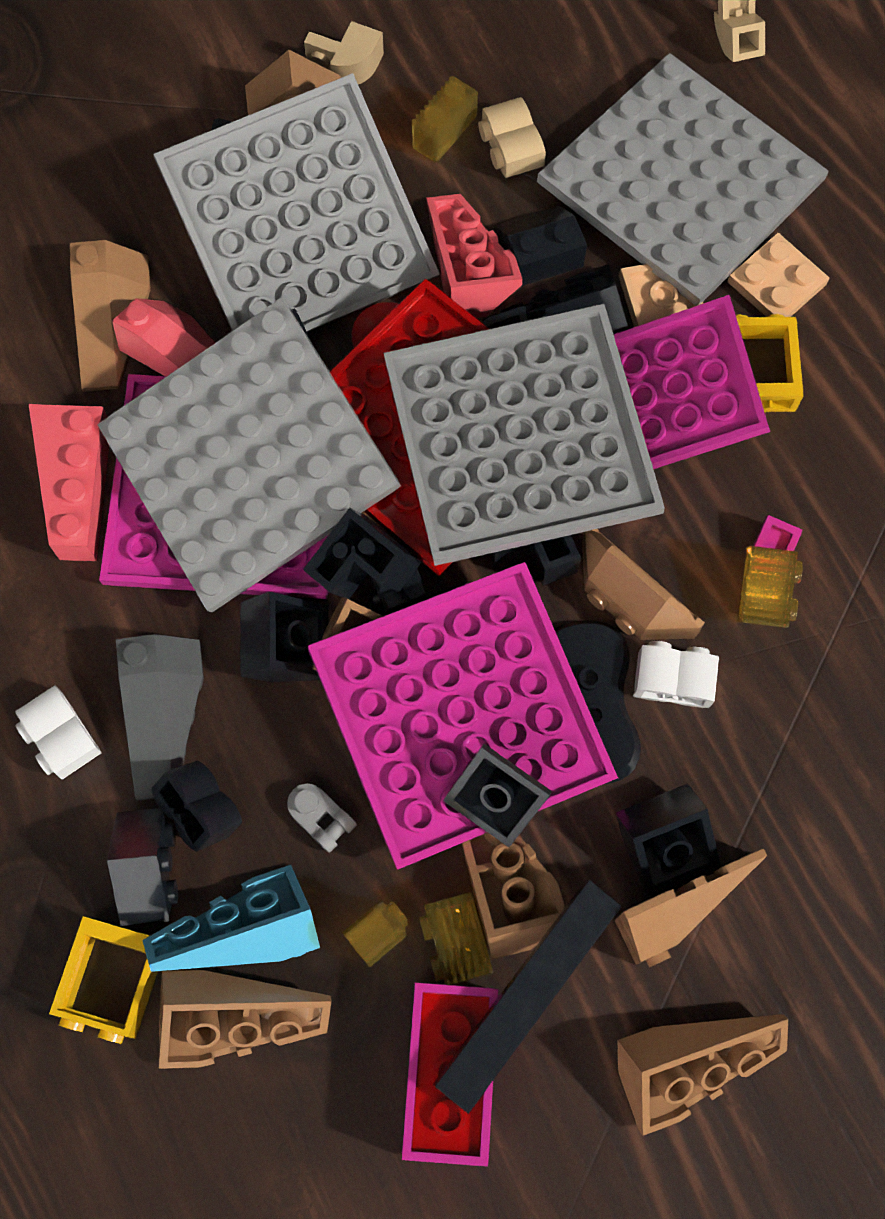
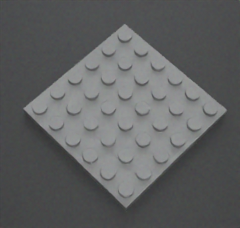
[537,53,829,306]
[154,73,440,332]
[97,298,401,612]
[384,304,665,566]

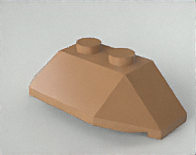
[582,529,705,640]

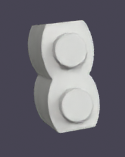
[633,641,719,708]
[15,685,102,779]

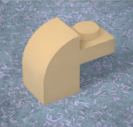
[714,0,765,62]
[304,21,384,85]

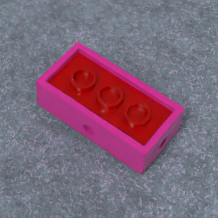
[402,983,499,1166]

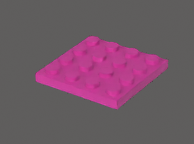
[614,295,770,469]

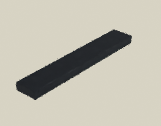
[433,880,621,1114]

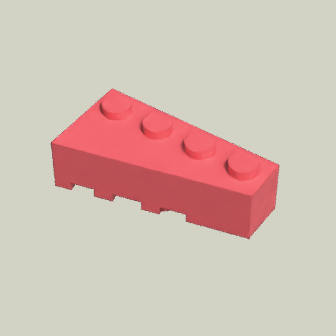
[29,404,109,561]

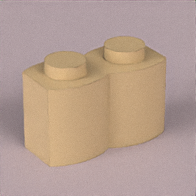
[478,97,546,178]

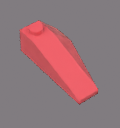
[426,194,522,318]
[112,298,215,377]

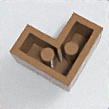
[245,50,341,115]

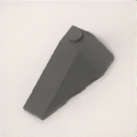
[116,634,204,801]

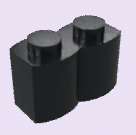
[151,760,242,852]

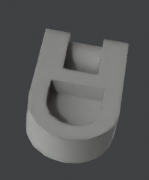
[287,783,357,853]

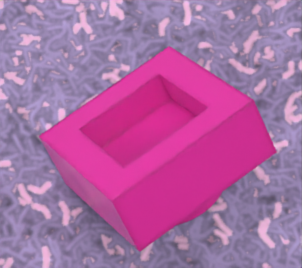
[751,515,803,565]

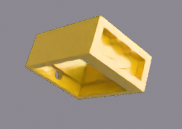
[736,314,804,412]
[49,916,158,1044]

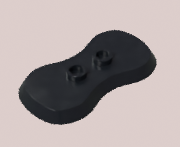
[554,620,641,784]

